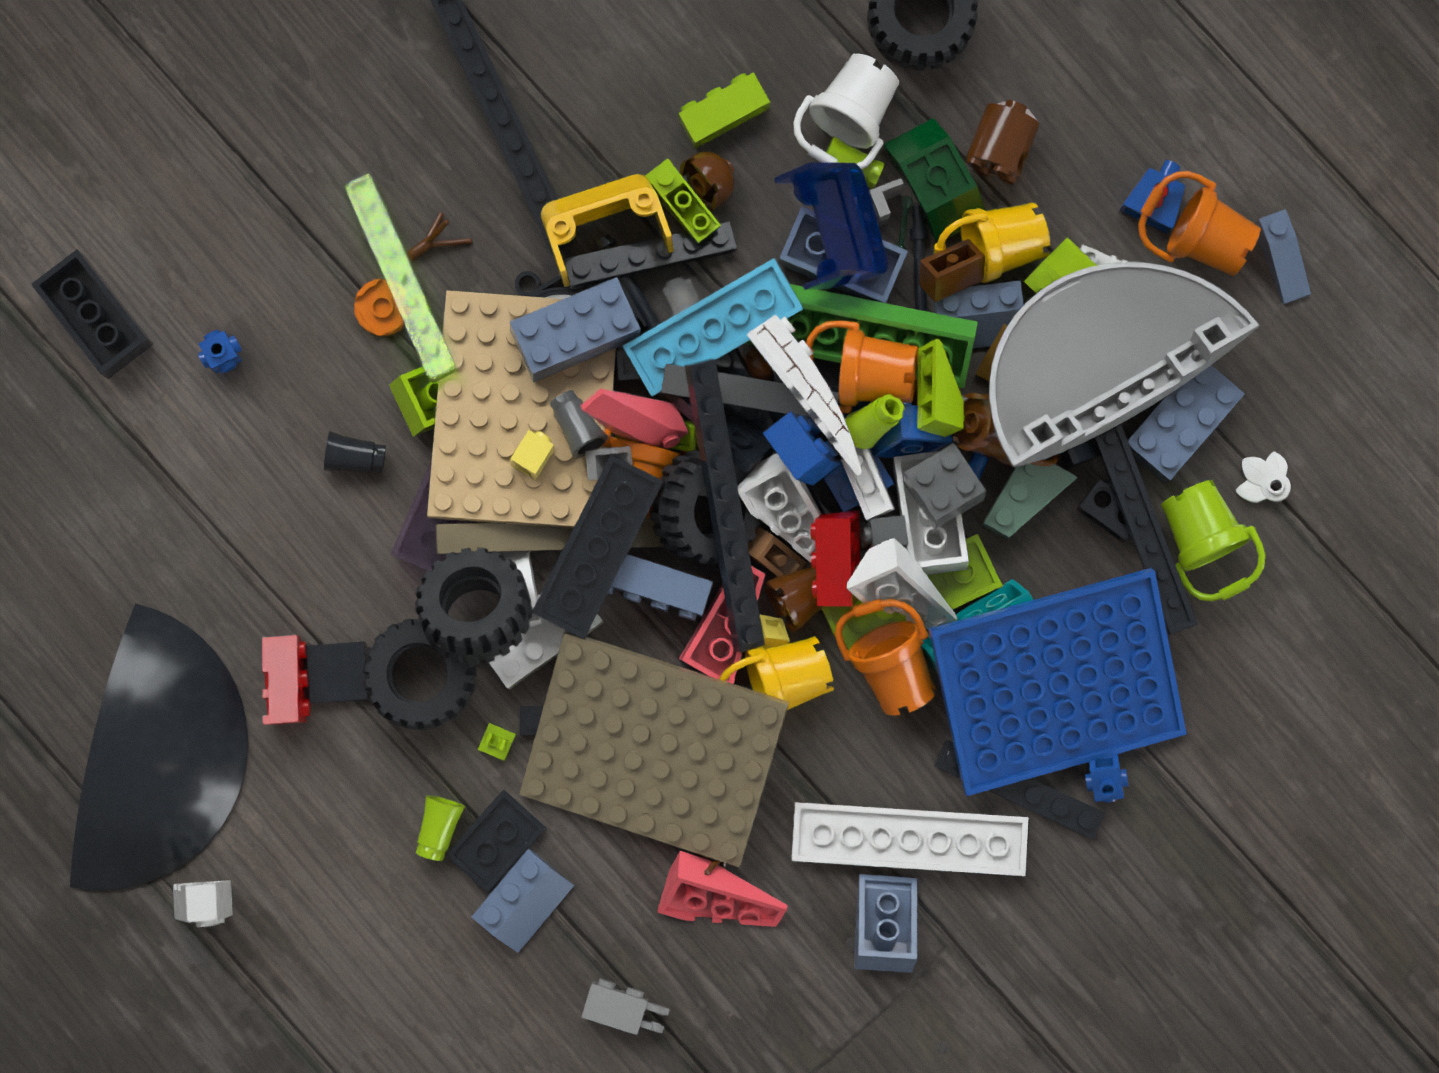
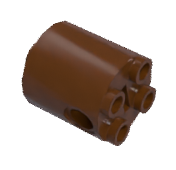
[966,100,1040,185]

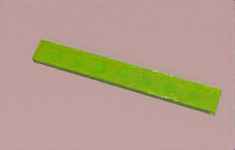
[344,173,458,383]

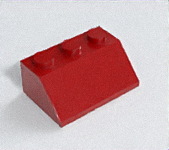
[810,511,861,606]

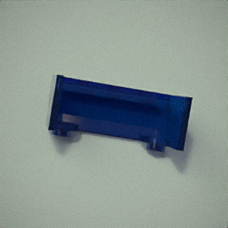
[774,162,888,290]

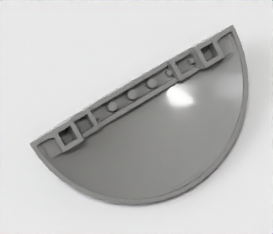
[989,262,1259,467]

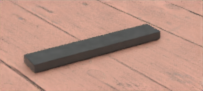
[661,364,839,418]

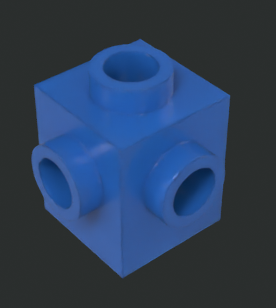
[198,330,242,374]
[1085,754,1129,802]

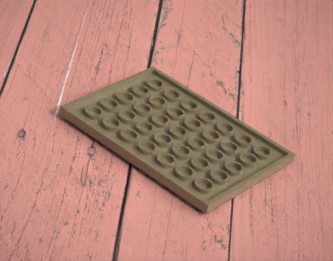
[519,630,789,867]

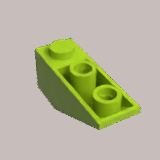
[645,158,721,243]

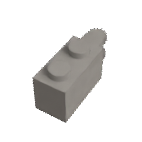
[581,978,670,1035]

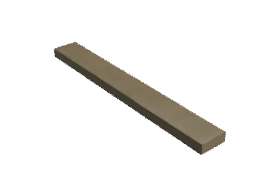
[436,518,664,554]

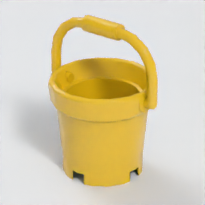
[934,202,1050,284]
[719,636,834,710]

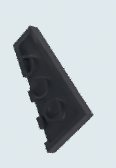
[666,394,773,473]

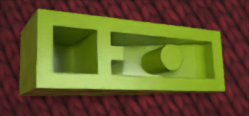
[917,339,964,437]

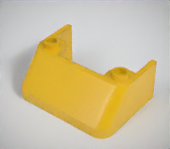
[541,174,674,287]

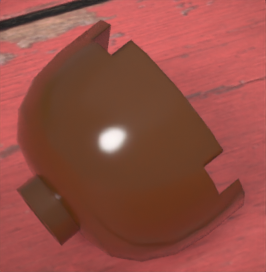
[680,152,734,211]

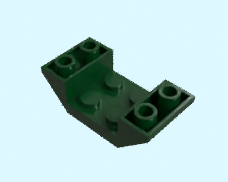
[883,118,986,243]

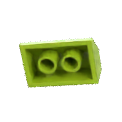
[1024,237,1097,293]

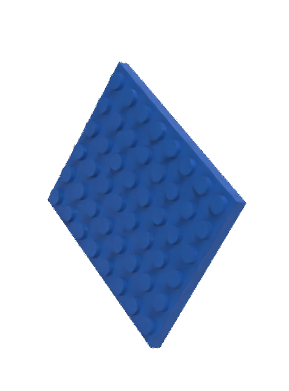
[929,568,1187,796]

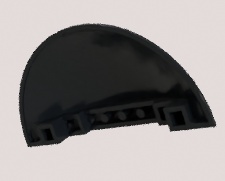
[70,604,248,890]

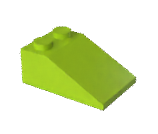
[389,360,440,437]

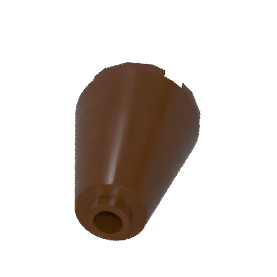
[764,567,824,632]

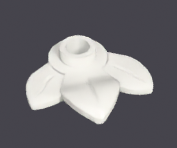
[1236,452,1291,503]

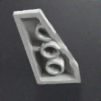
[737,453,822,563]
[847,538,957,630]

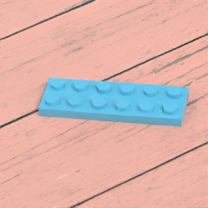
[623,258,804,396]

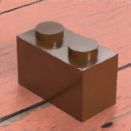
[919,239,985,302]

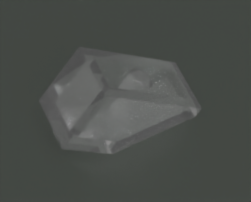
[663,277,700,317]

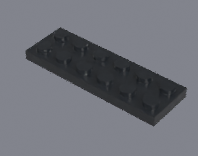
[531,454,664,639]

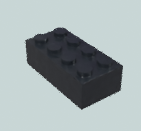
[31,249,153,379]

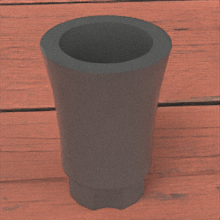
[550,390,608,458]

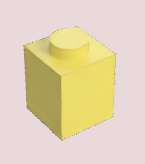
[510,430,554,480]

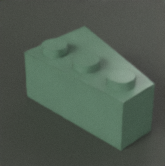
[981,464,1077,540]

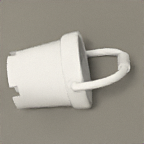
[793,54,899,172]

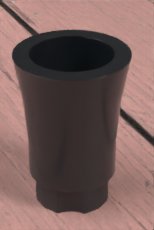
[324,431,386,473]

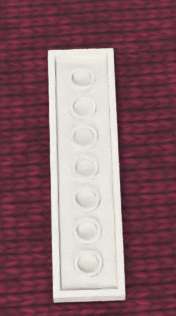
[792,802,1029,876]

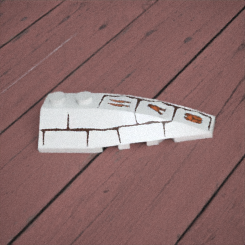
[747,315,862,477]

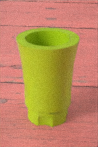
[818,136,884,189]
[845,394,904,449]
[416,795,465,861]

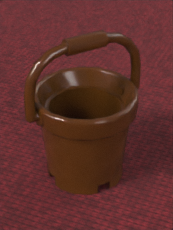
[952,393,1059,467]

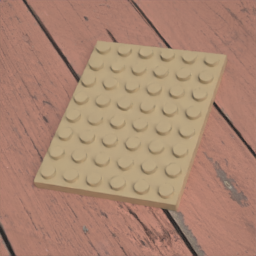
[427,290,616,528]

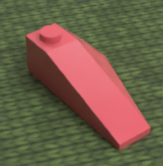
[581,389,688,449]
[657,851,787,927]

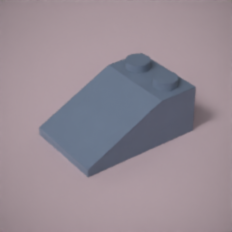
[854,874,917,973]

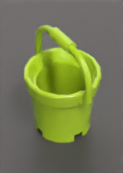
[1161,480,1266,602]

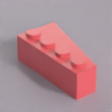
[679,566,765,684]

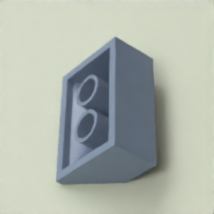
[932,281,1024,349]
[472,848,574,953]

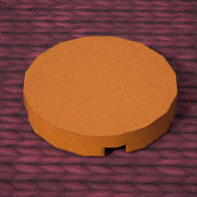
[354,279,412,336]

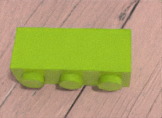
[678,72,770,149]

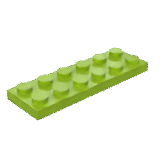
[822,534,1003,652]

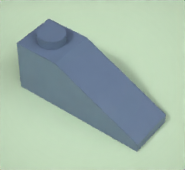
[1254,209,1311,304]

